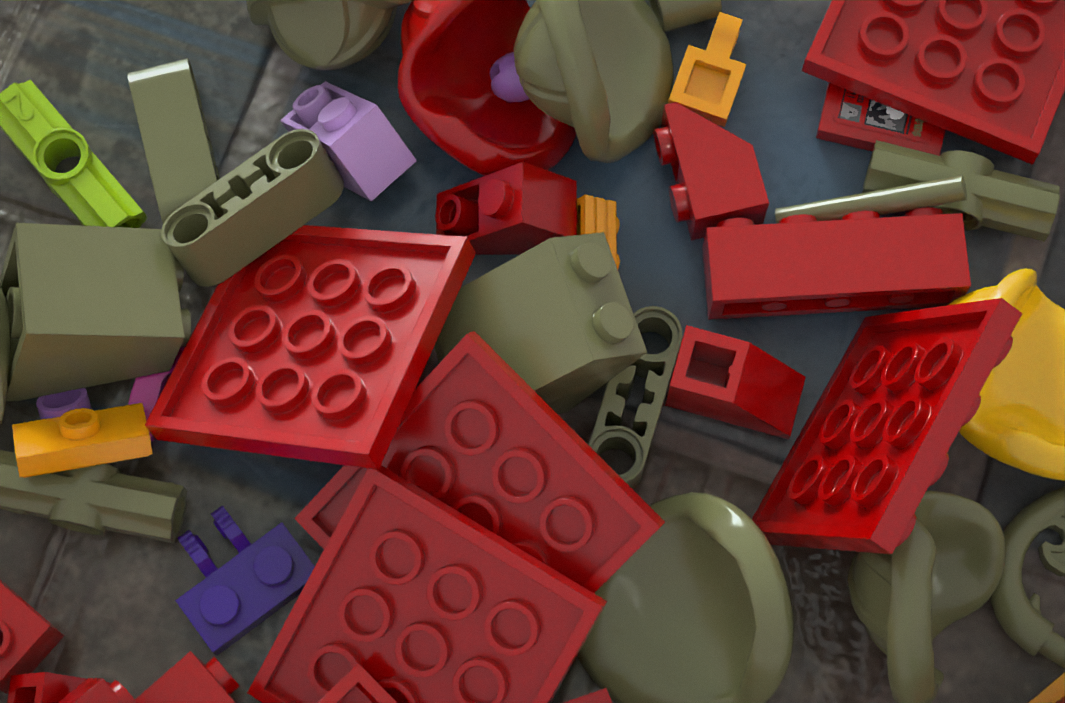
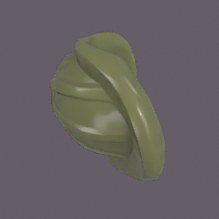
[246,0,413,71]
[847,490,1005,703]

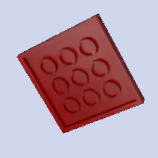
[802,0,1065,165]
[145,225,476,470]
[752,298,1023,554]
[294,331,665,593]
[247,465,608,703]

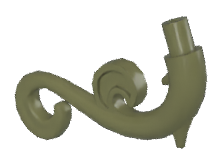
[990,486,1065,669]

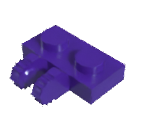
[175,505,315,656]

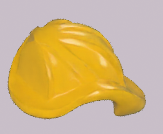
[948,268,1065,481]

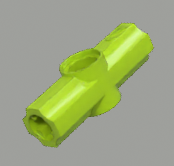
[0,80,147,228]

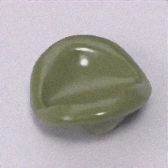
[514,0,674,163]
[577,492,794,703]

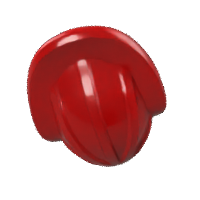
[398,0,577,176]

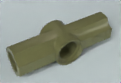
[862,140,1060,242]
[0,450,187,543]

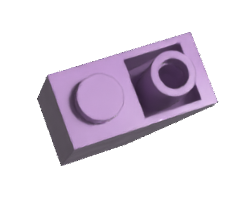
[280,81,417,201]

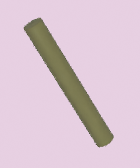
[775,175,967,224]

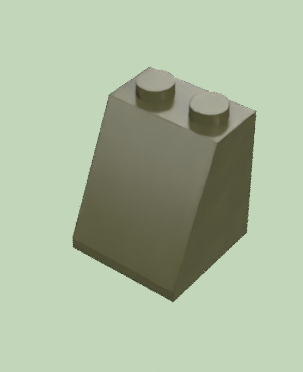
[0,223,191,401]
[434,232,647,414]

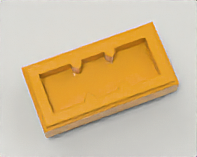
[12,403,153,478]

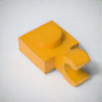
[668,12,747,127]

